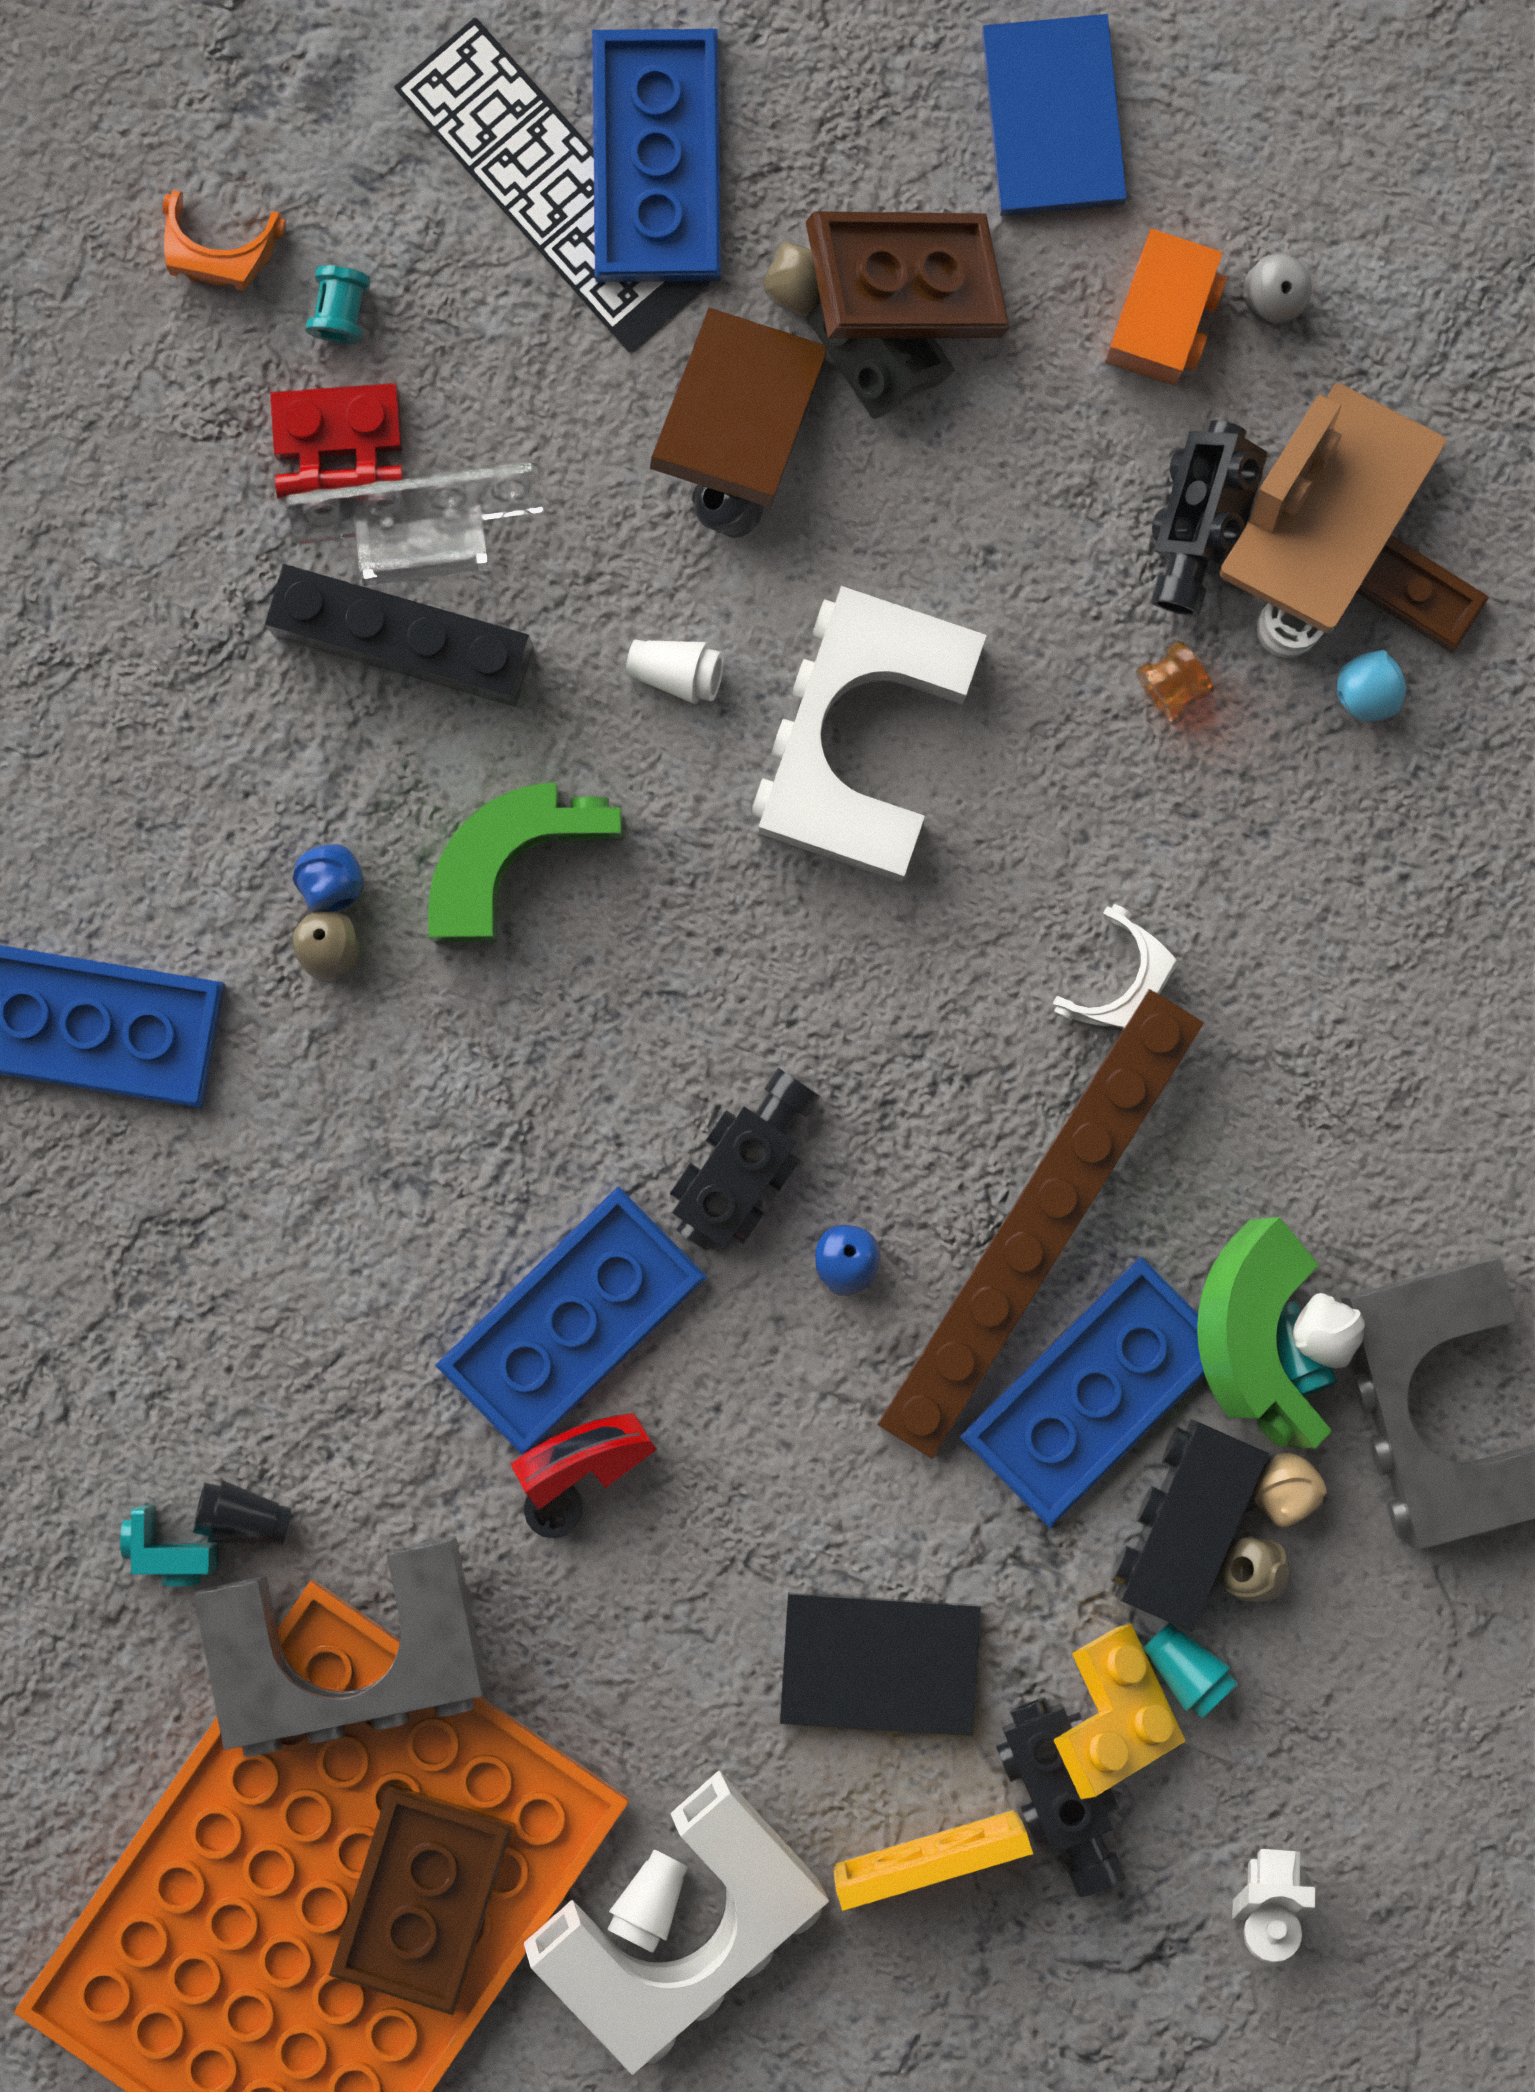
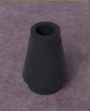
[193,1480,291,1546]

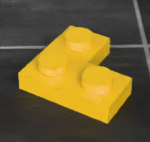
[1054,1623,1186,1800]

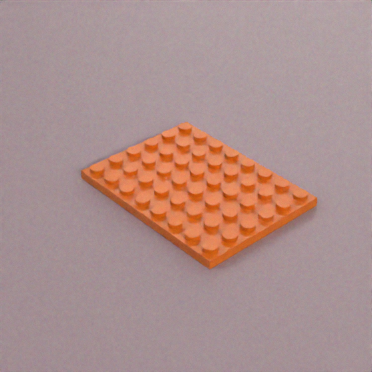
[13,1579,630,2092]

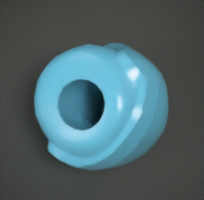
[1337,650,1406,722]

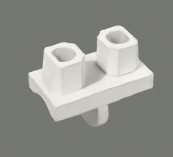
[1232,1849,1315,1963]

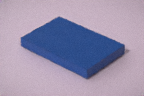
[982,14,1127,216]

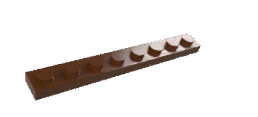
[877,988,1204,1459]

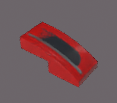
[510,1413,657,1510]

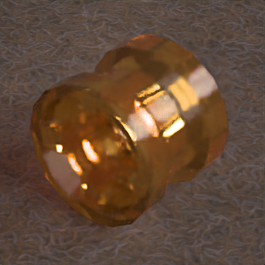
[1136,640,1214,722]

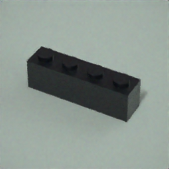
[264,564,534,707]

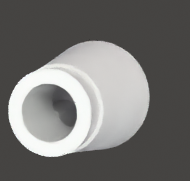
[626,639,724,704]
[607,1850,688,1953]

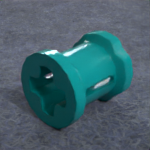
[305,265,371,344]

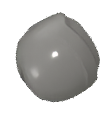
[1243,254,1312,323]

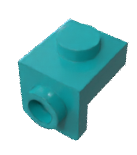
[120,1505,218,1586]

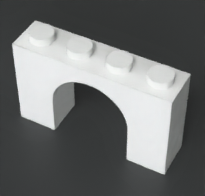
[751,586,987,883]
[524,1771,829,2075]

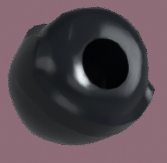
[692,485,764,538]

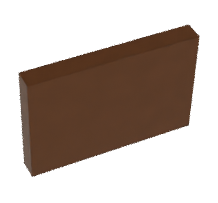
[806,211,1010,338]
[650,307,827,508]
[329,1784,514,2015]

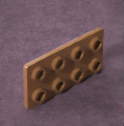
[1220,383,1446,634]

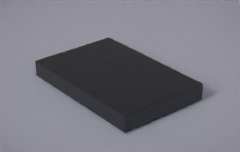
[780,1592,981,1736]

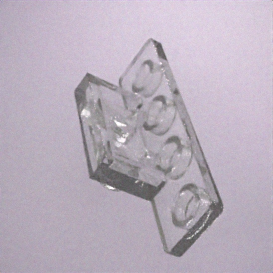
[286,462,545,586]

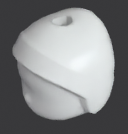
[1293,1293,1365,1369]

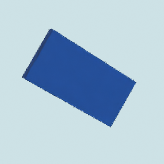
[592,29,721,282]
[0,945,225,1108]
[435,1186,707,1455]
[959,1256,1205,1528]

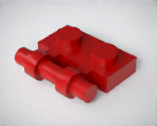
[270,383,404,504]

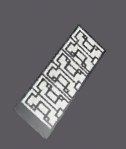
[394,18,711,352]

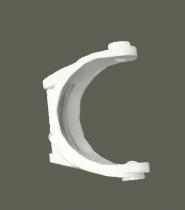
[1052,904,1178,1028]

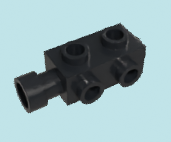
[1151,420,1268,616]
[670,1068,820,1251]
[996,1697,1126,1897]

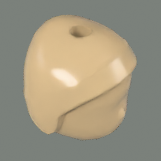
[1253,1453,1327,1528]

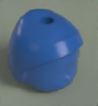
[293,844,365,912]
[815,1225,881,1296]

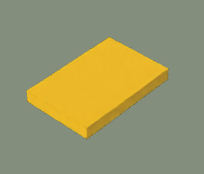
[833,1810,1033,1911]

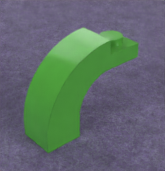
[428,782,623,942]
[1197,1217,1332,1449]

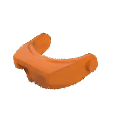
[163,190,286,291]

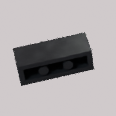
[1111,1419,1269,1632]

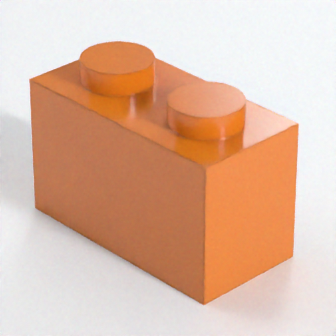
[1105,228,1227,386]

